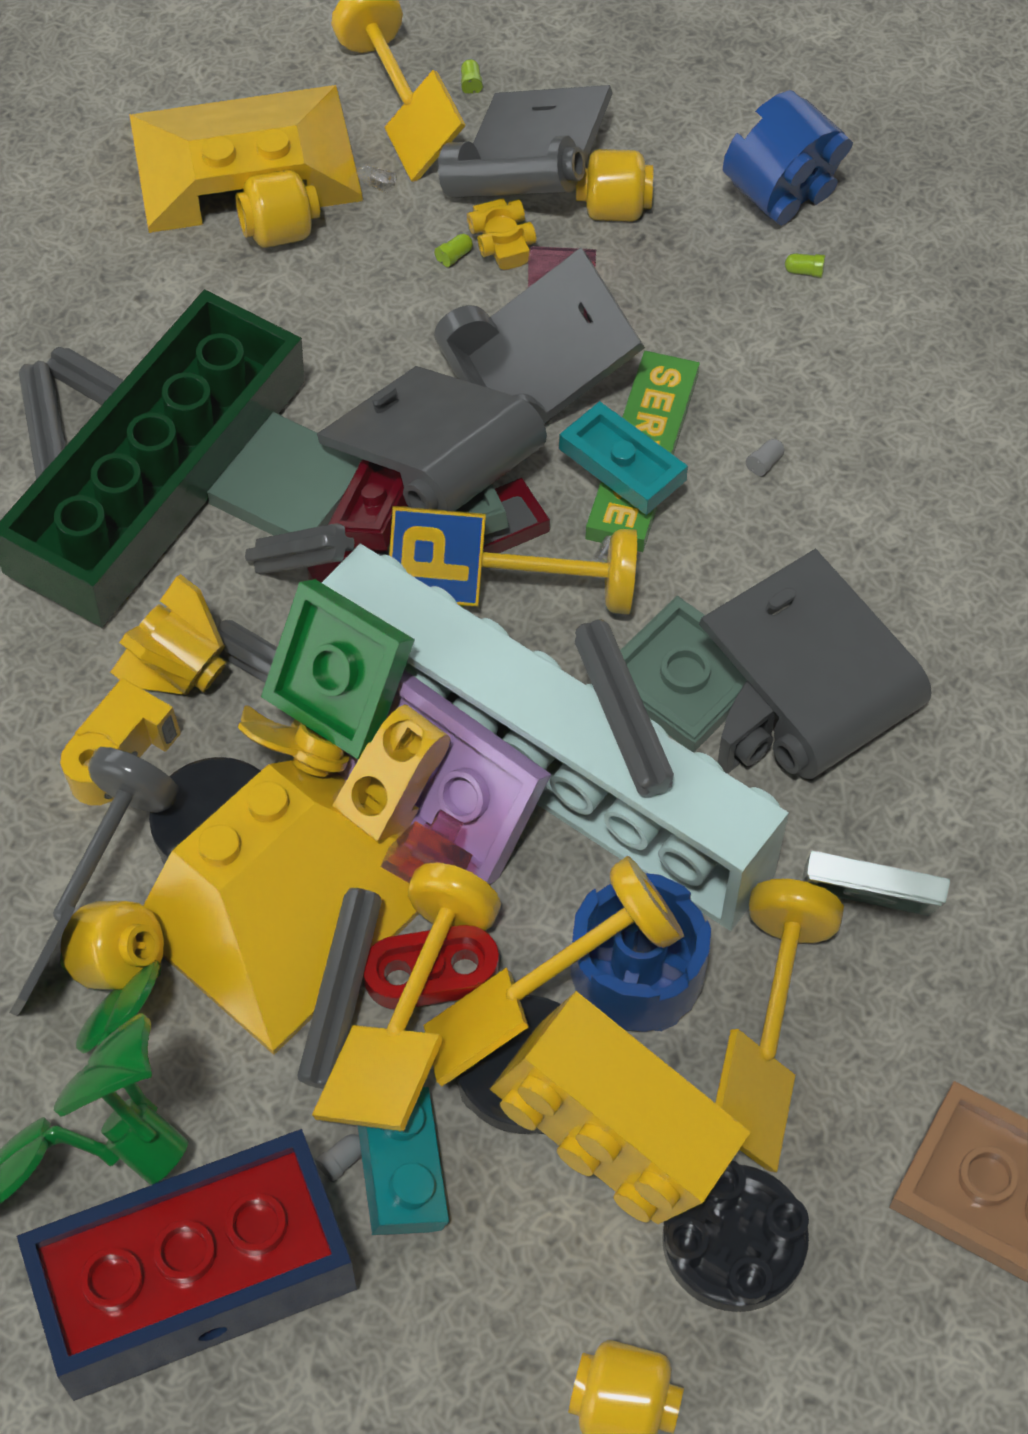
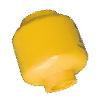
[576,149,653,222]
[236,170,320,248]
[61,901,164,990]
[568,1340,684,1434]

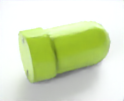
[461,59,483,94]
[434,233,473,268]
[785,253,825,278]

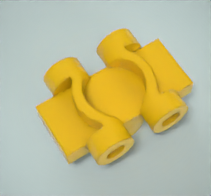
[467,198,537,270]

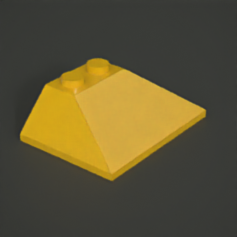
[129,85,363,233]
[143,760,456,1055]

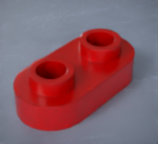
[363,925,499,1009]

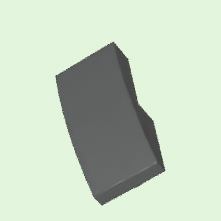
[717,681,776,774]

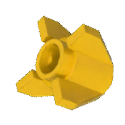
[110,574,226,695]

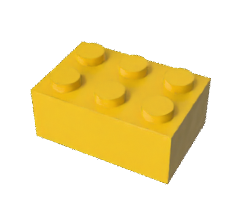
[490,991,751,1224]

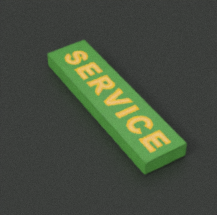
[585,350,700,552]

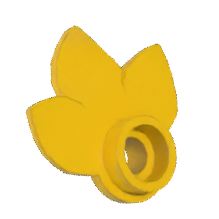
[238,705,349,777]

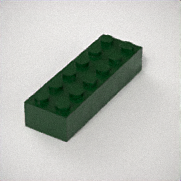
[0,289,304,628]

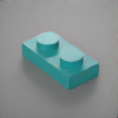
[559,401,688,515]
[357,1087,449,1235]

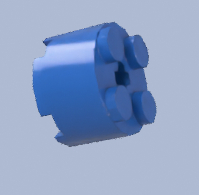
[722,90,853,226]
[570,873,711,1032]

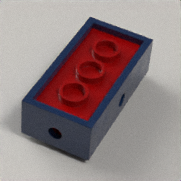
[16,1129,357,1401]

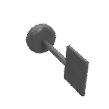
[9,747,179,1016]

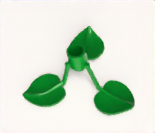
[0,960,188,1204]

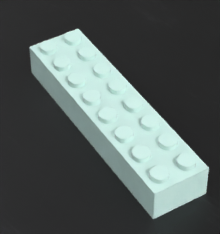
[322,543,789,931]

